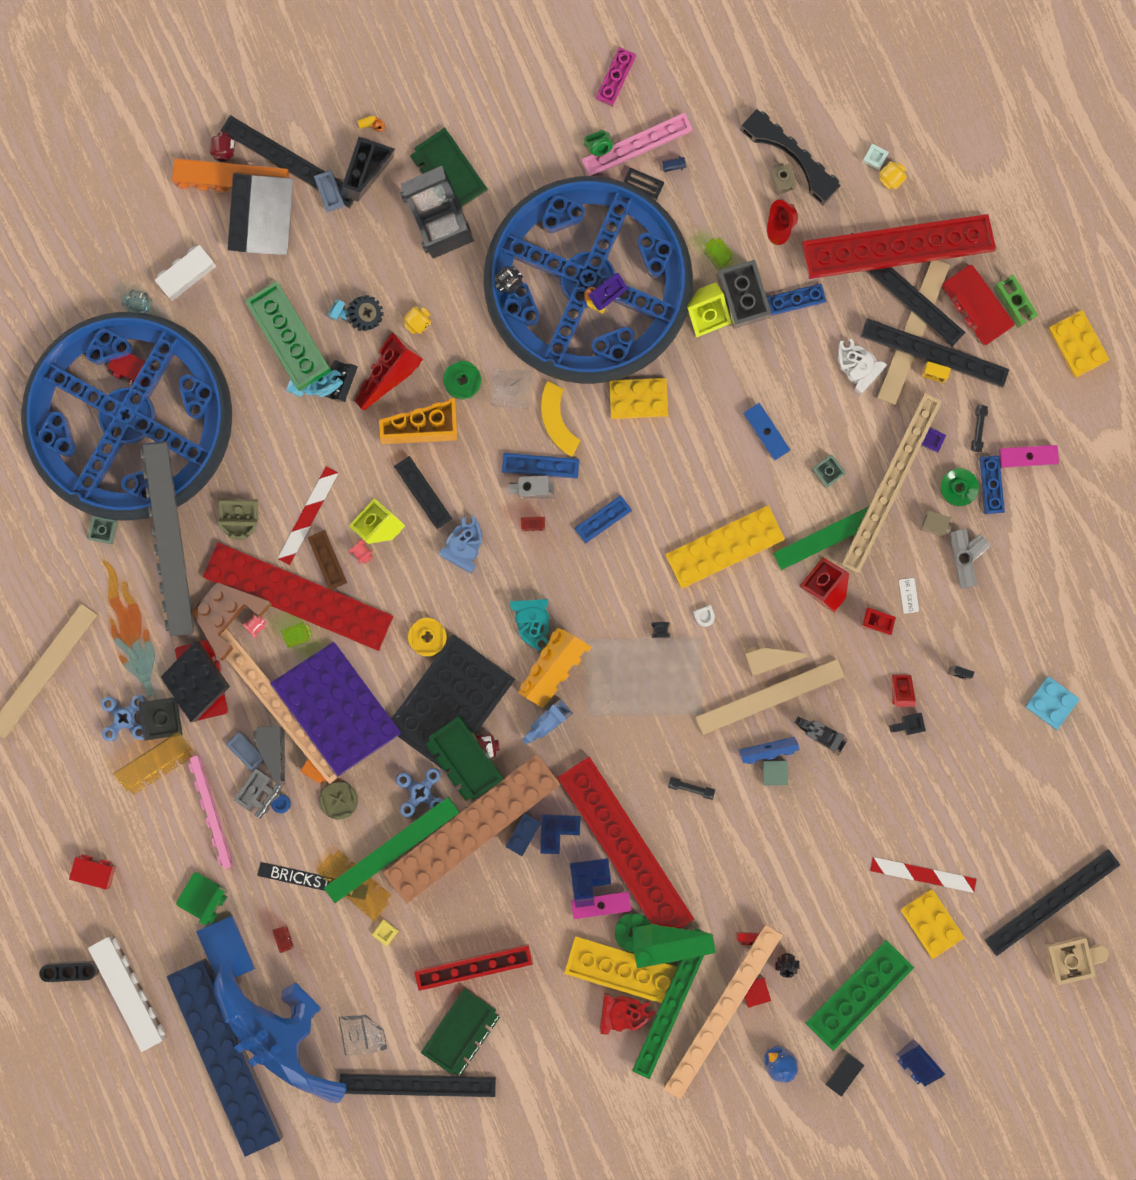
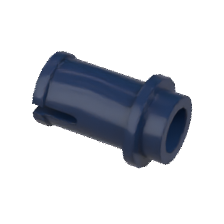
[662,156,686,173]

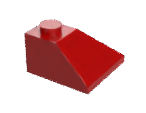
[799,557,849,613]

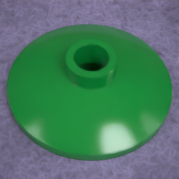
[940,468,979,507]

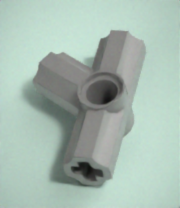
[949,529,991,589]

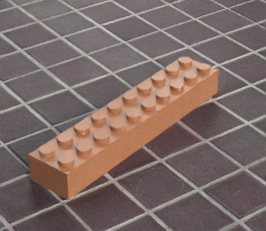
[383,754,561,904]

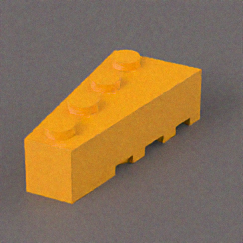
[379,398,458,444]
[518,627,591,708]

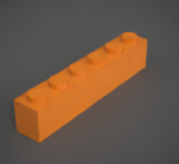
[172,158,290,193]

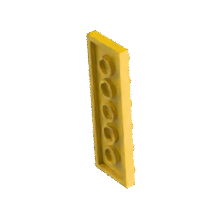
[665,505,785,589]
[564,936,678,1003]

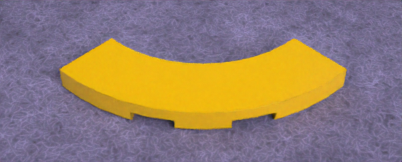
[541,381,581,457]

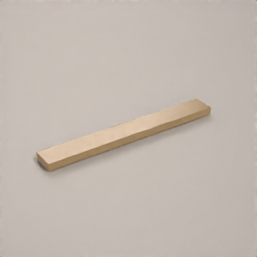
[877,260,950,406]
[0,604,98,739]
[695,659,845,735]

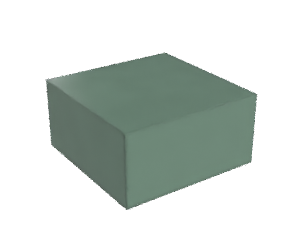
[812,454,846,488]
[87,516,118,545]
[762,761,788,785]

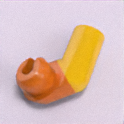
[357,115,385,132]
[584,287,607,314]

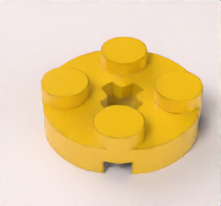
[408,618,447,656]

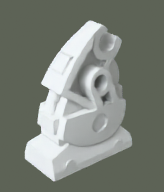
[837,339,887,396]

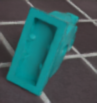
[510,599,549,651]

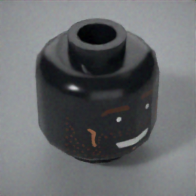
[494,266,523,295]

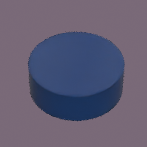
[271,794,291,814]

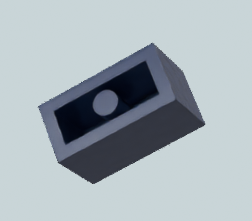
[506,813,541,856]

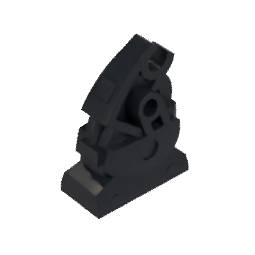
[794,716,848,756]

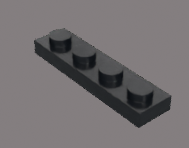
[394,456,453,530]

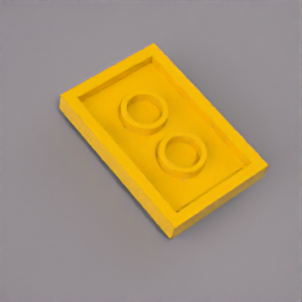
[1048,310,1110,378]
[609,378,668,419]
[899,888,965,959]

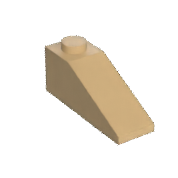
[744,646,808,676]

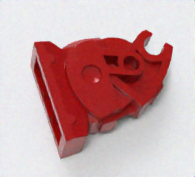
[599,993,655,1035]

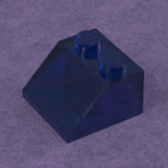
[896,1039,945,1087]

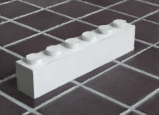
[88,935,166,1052]

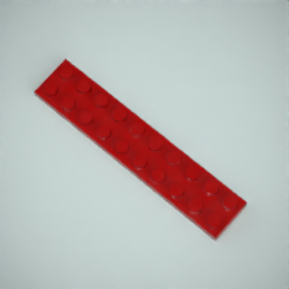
[802,214,996,279]
[203,542,394,651]
[557,756,695,929]

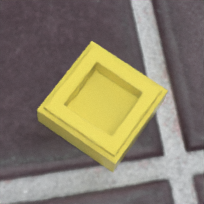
[372,919,399,946]

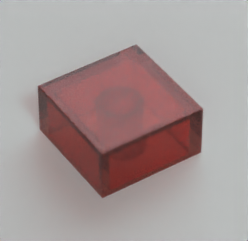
[521,517,545,532]
[272,924,294,953]

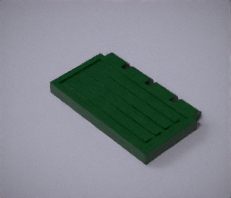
[410,127,488,207]
[425,715,505,801]
[421,987,500,1076]

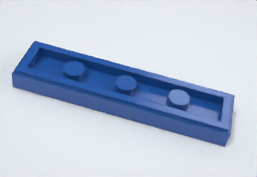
[502,453,579,479]

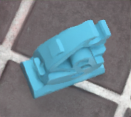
[286,368,343,397]

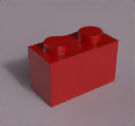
[107,347,154,386]
[69,854,116,890]

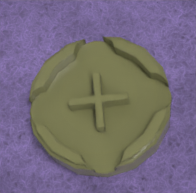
[319,781,358,820]

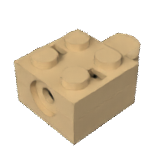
[1044,936,1109,985]

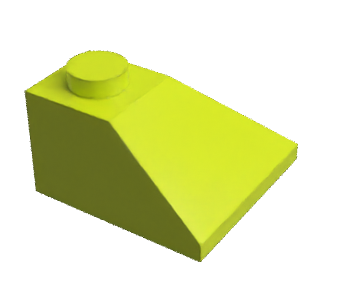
[687,282,731,337]
[349,498,405,544]

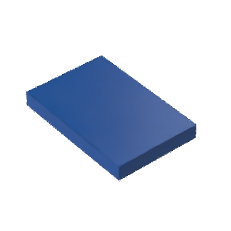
[196,915,256,978]

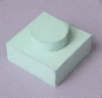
[863,144,889,170]

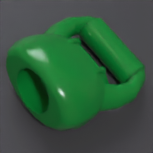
[584,130,614,156]

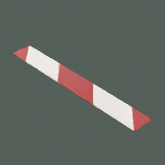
[277,466,338,565]
[870,857,977,893]

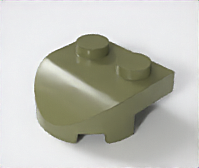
[218,498,259,540]

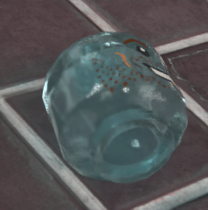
[122,289,152,313]

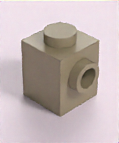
[769,163,797,195]

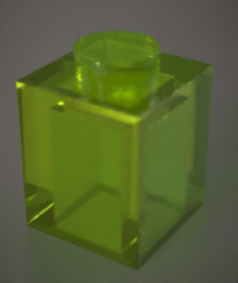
[704,237,734,270]
[281,622,313,649]

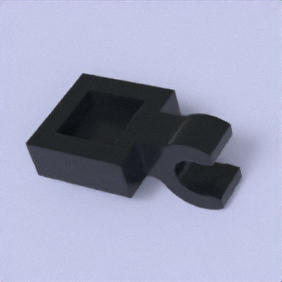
[889,712,926,735]

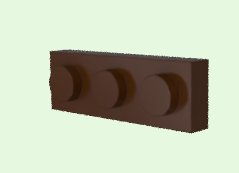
[307,530,348,590]

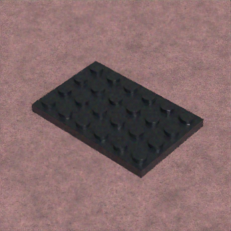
[391,634,516,773]

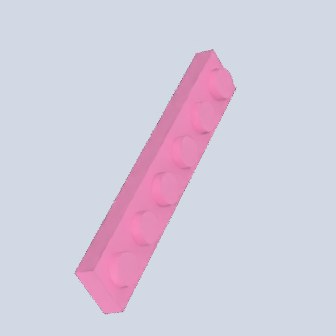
[582,113,693,176]
[188,755,234,869]

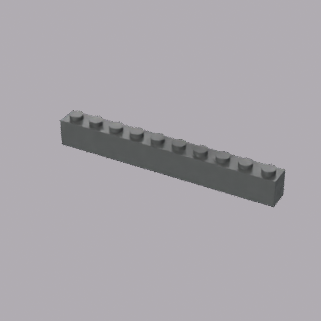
[140,441,194,636]

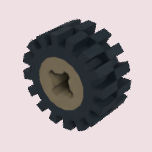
[346,295,384,331]

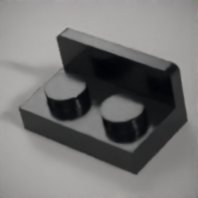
[324,360,358,402]

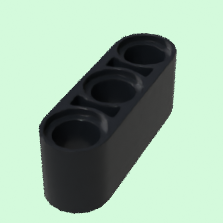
[39,961,99,982]

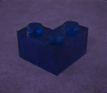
[540,814,581,854]
[570,858,611,908]

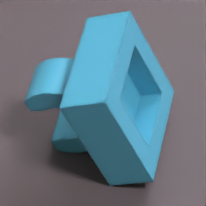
[326,300,349,320]

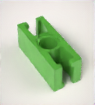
[994,274,1038,328]

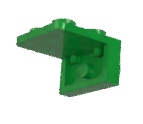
[176,872,228,926]

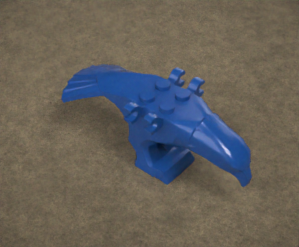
[214,959,347,1103]

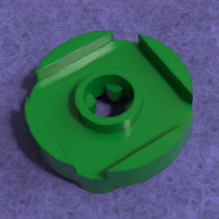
[443,361,482,400]
[614,913,651,952]

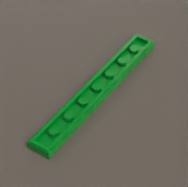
[324,796,460,903]
[632,927,705,1079]

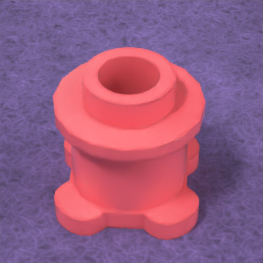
[348,540,373,564]
[242,614,267,638]

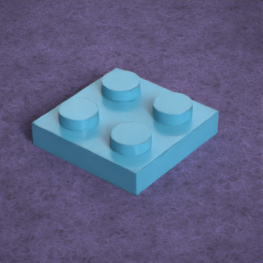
[1025,676,1080,730]

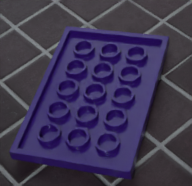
[270,642,401,777]

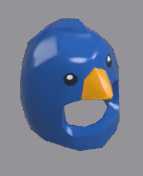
[764,1046,799,1083]

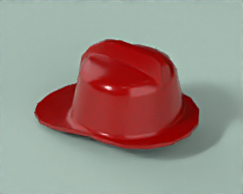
[767,199,798,245]

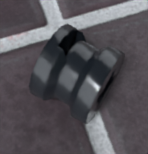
[651,622,670,638]

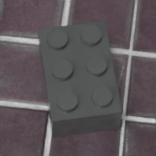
[717,260,772,329]

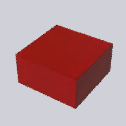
[744,977,771,1008]

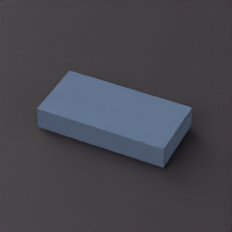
[314,170,345,213]
[225,731,264,772]

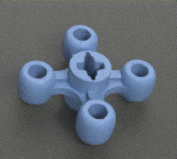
[101,695,147,742]
[396,768,443,817]

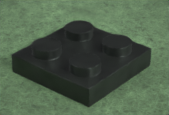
[138,697,183,741]

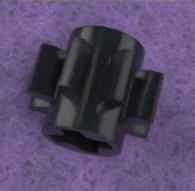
[775,953,800,978]

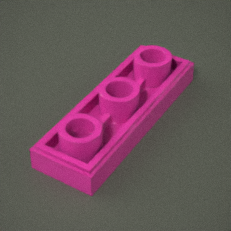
[596,47,636,107]
[999,445,1059,468]
[571,891,631,919]

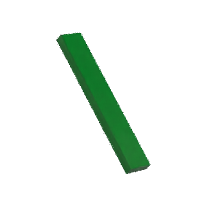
[773,506,869,570]

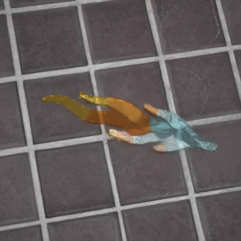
[103,560,155,697]

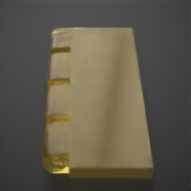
[113,731,192,795]
[316,850,391,921]

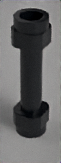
[971,405,988,452]
[668,777,715,800]

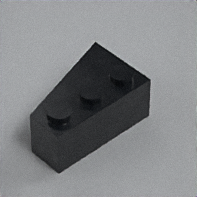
[340,137,395,202]

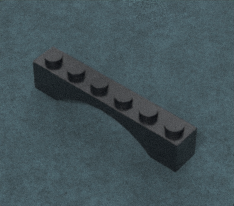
[740,109,841,206]

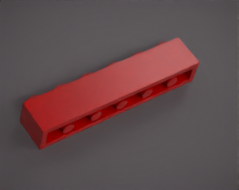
[414,944,533,991]

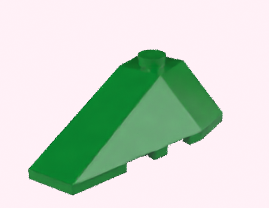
[633,924,716,968]

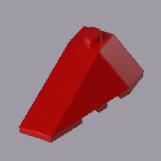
[354,332,423,411]

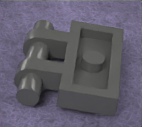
[234,768,282,819]

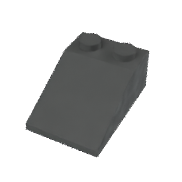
[253,726,285,785]

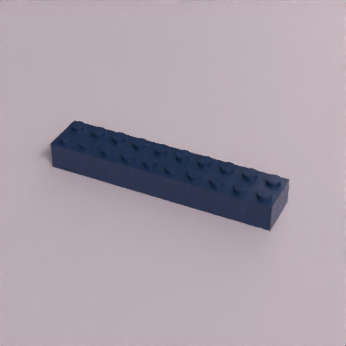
[166,958,284,1157]

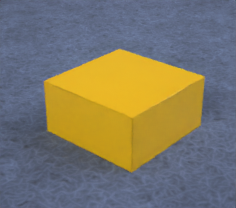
[921,362,951,383]

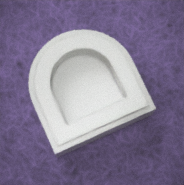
[693,605,715,627]

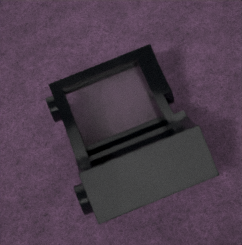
[400,166,474,259]

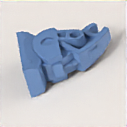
[438,516,483,574]
[521,699,573,745]

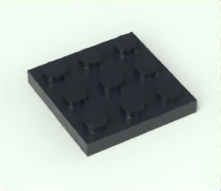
[161,641,230,722]

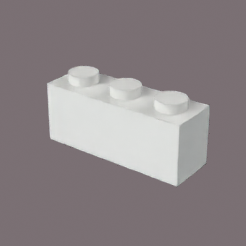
[155,245,216,301]

